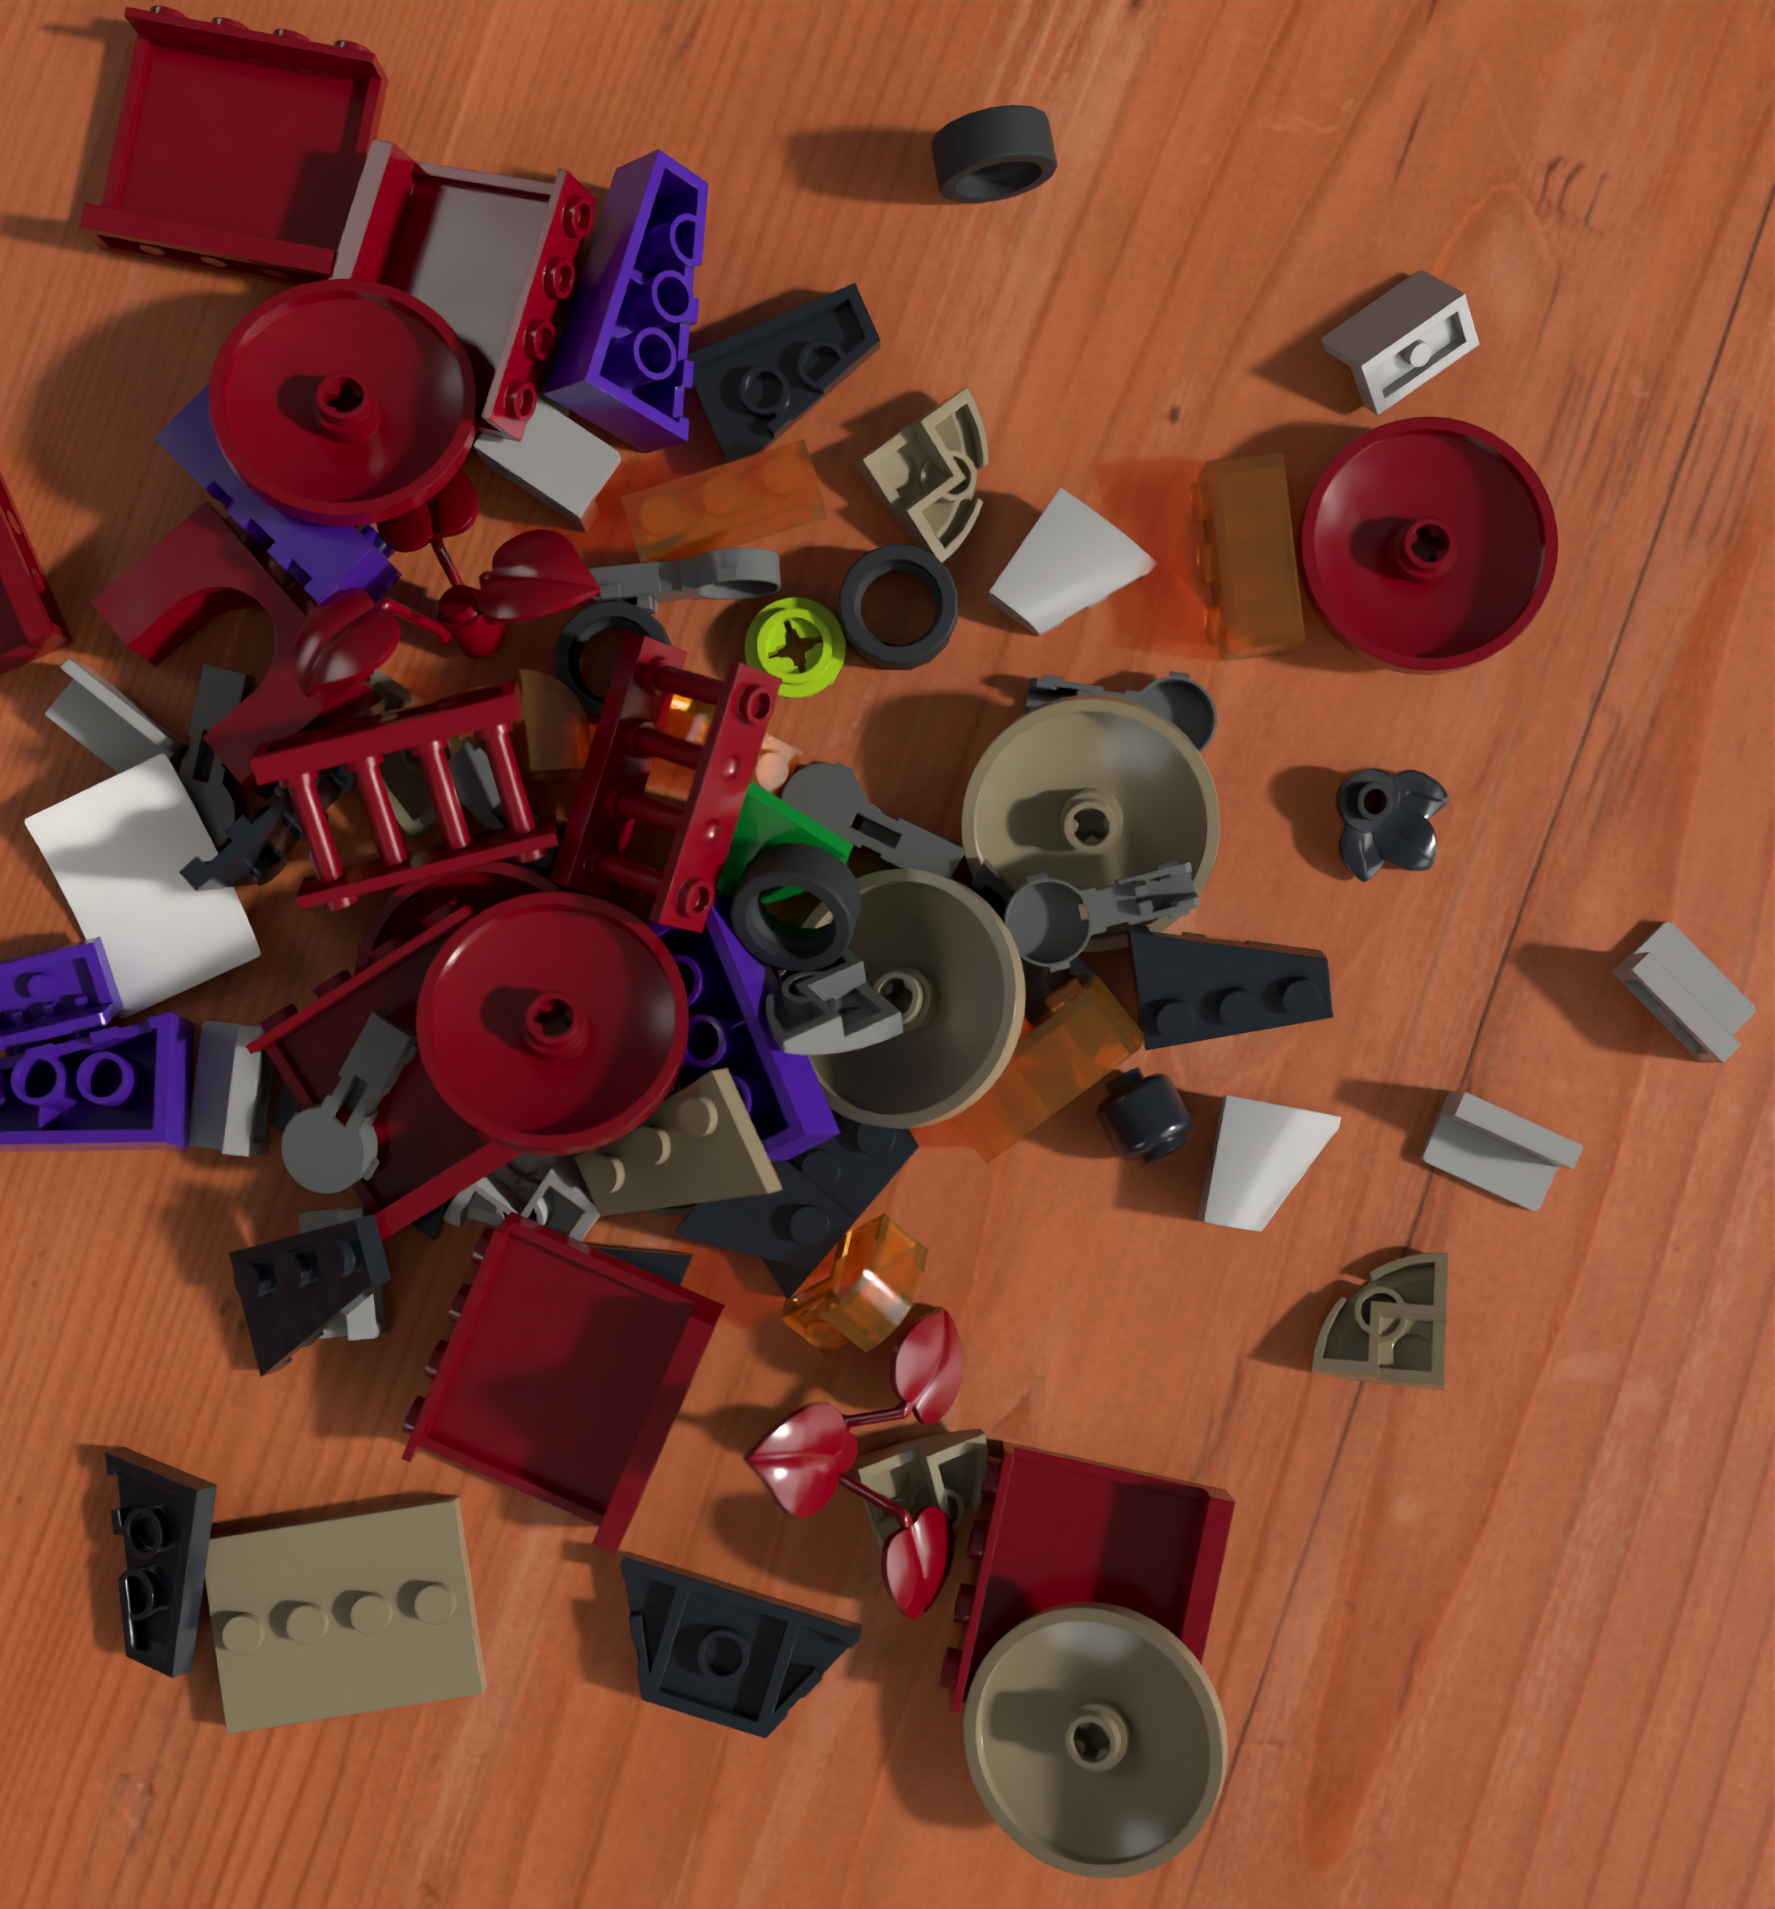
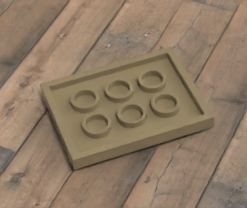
[205,1496,487,1734]

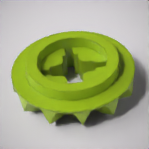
[745,597,846,699]

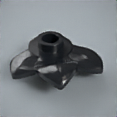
[1336,769,1449,882]

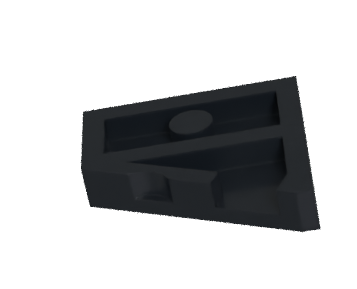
[675,1160,855,1270]

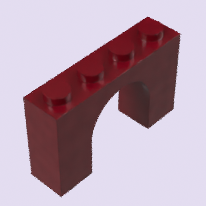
[90,501,382,800]

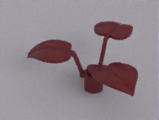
[293,469,601,698]
[743,1306,963,1620]

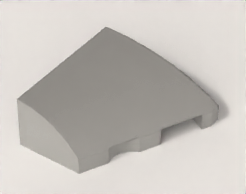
[987,487,1158,637]
[1197,1095,1341,1232]
[443,1153,600,1242]

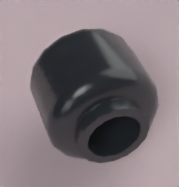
[1096,1067,1192,1167]

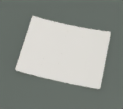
[24,754,261,1018]

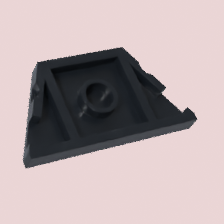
[621,1551,862,1739]

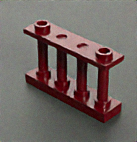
[549,631,782,933]
[249,680,559,911]

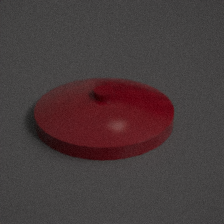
[208,279,478,526]
[1297,416,1558,675]
[416,891,689,1155]

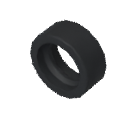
[931,105,1058,204]
[839,544,958,670]
[553,601,672,722]
[730,843,862,971]

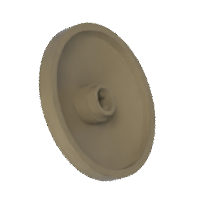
[961,695,1220,952]
[780,869,1026,1129]
[964,1602,1228,1878]

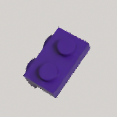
[0,937,124,1057]

